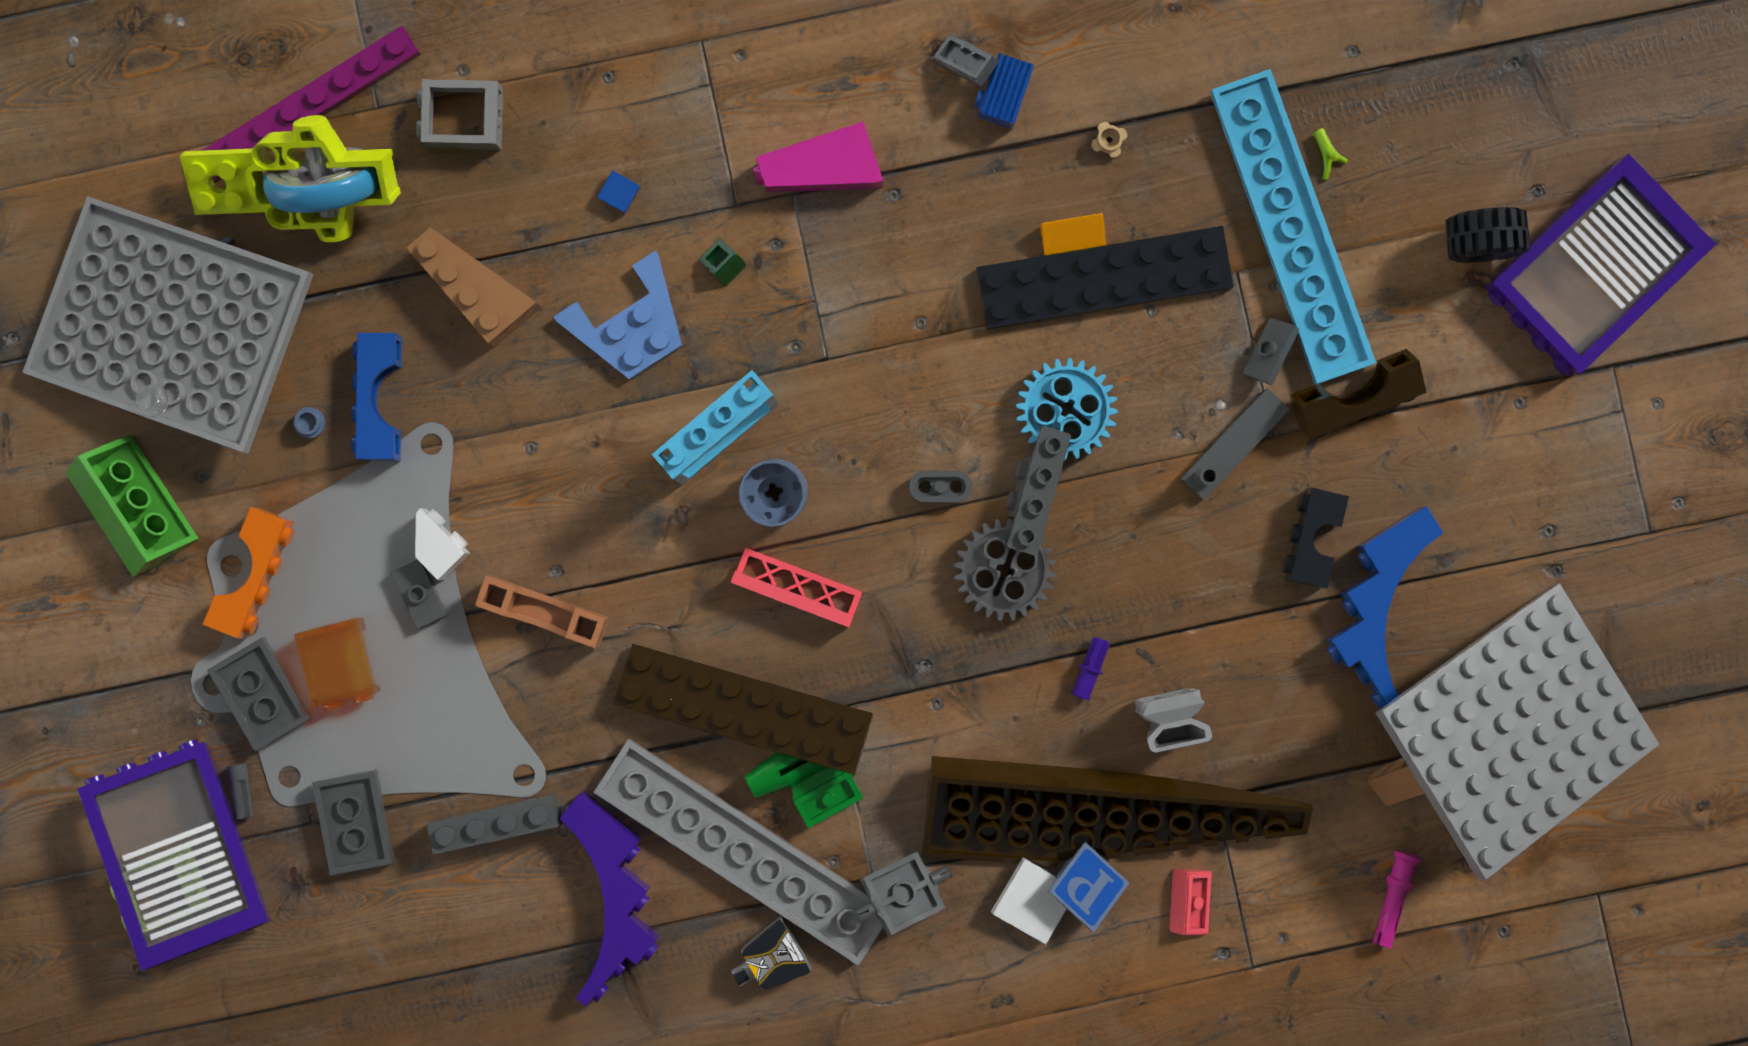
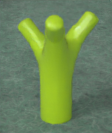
[1313,128,1348,180]

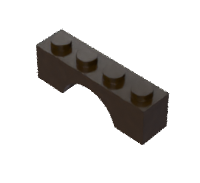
[1290,349,1427,439]

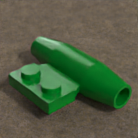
[744,752,863,828]

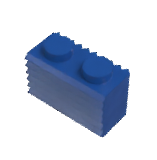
[974,53,1034,130]

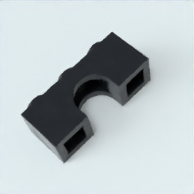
[1282,488,1349,589]

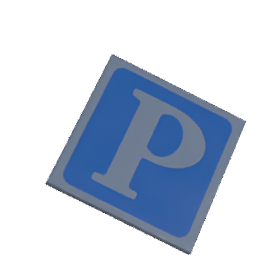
[1048,842,1129,933]

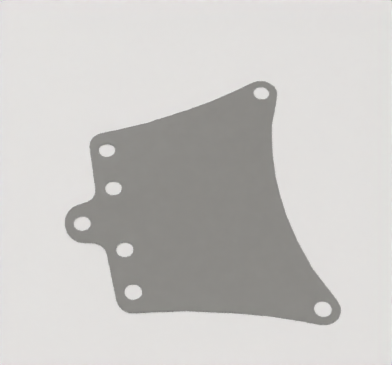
[191,422,546,807]

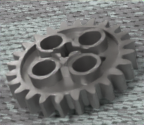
[954,519,1056,621]

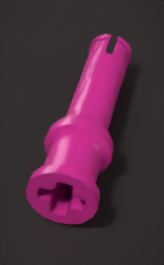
[1372,850,1422,948]

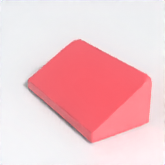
[1169,869,1212,935]

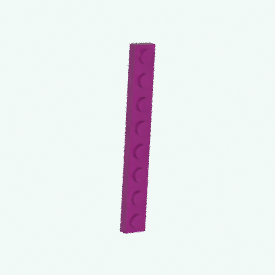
[201,26,421,183]

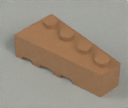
[406,227,542,347]

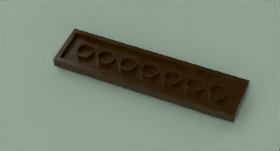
[613,644,874,776]

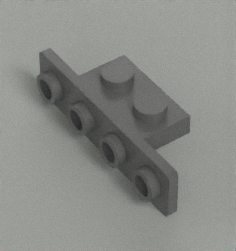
[1006,426,1071,555]

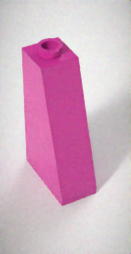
[753,121,883,192]

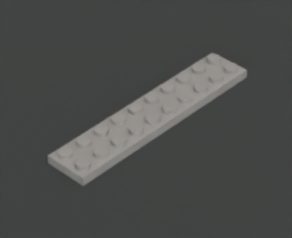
[593,739,883,965]

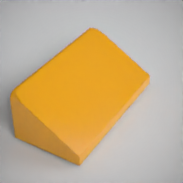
[1040,213,1106,256]

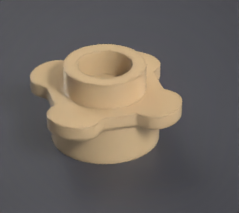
[1091,122,1127,158]

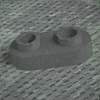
[909,471,972,503]

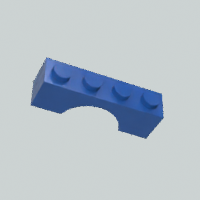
[351,333,402,461]

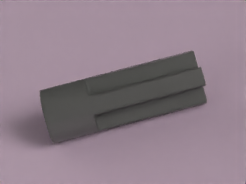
[227,763,254,819]

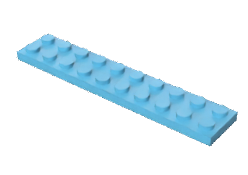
[1210,69,1376,385]

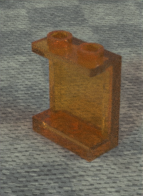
[294,617,381,711]

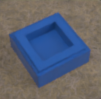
[597,170,641,214]

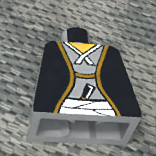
[731,915,812,990]

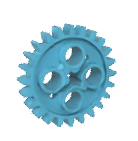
[1015,358,1118,460]

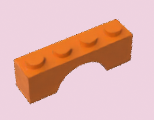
[202,507,294,639]

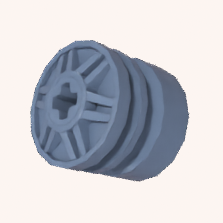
[739,459,809,527]

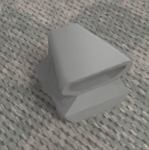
[1135,688,1212,752]

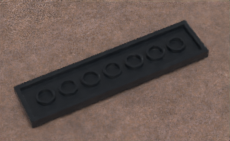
[976,226,1234,330]

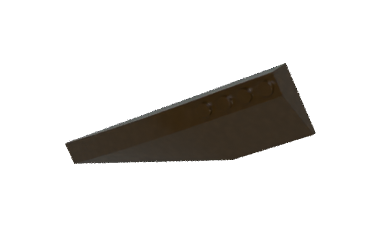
[922,756,1313,866]

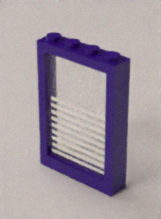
[1484,153,1716,377]
[77,739,271,971]

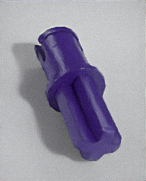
[1071,637,1110,701]

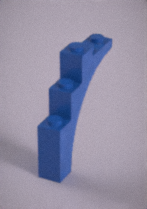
[1325,506,1443,710]

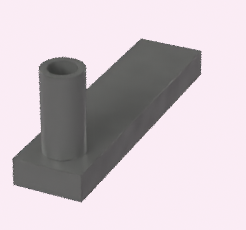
[1180,388,1290,500]

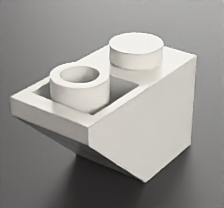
[415,508,470,580]

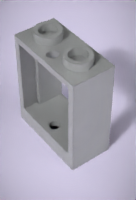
[416,79,503,150]

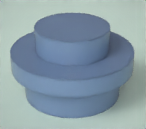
[293,407,326,438]

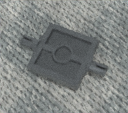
[853,852,953,938]

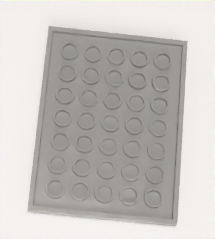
[22,196,314,454]
[1376,583,1659,880]

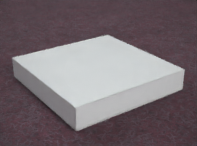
[991,857,1066,944]

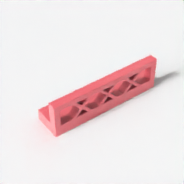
[731,547,862,627]

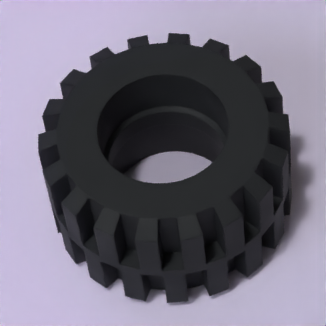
[1445,207,1530,263]

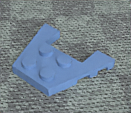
[553,251,683,380]

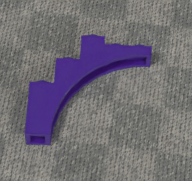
[559,791,659,1006]

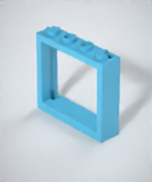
[652,370,778,485]

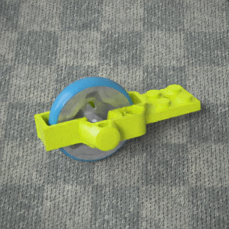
[180,115,401,242]

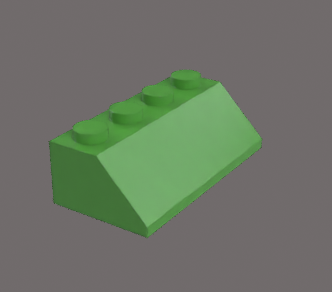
[65,434,199,577]

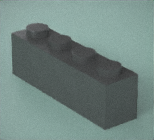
[427,792,563,855]

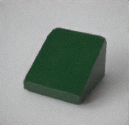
[698,238,746,286]

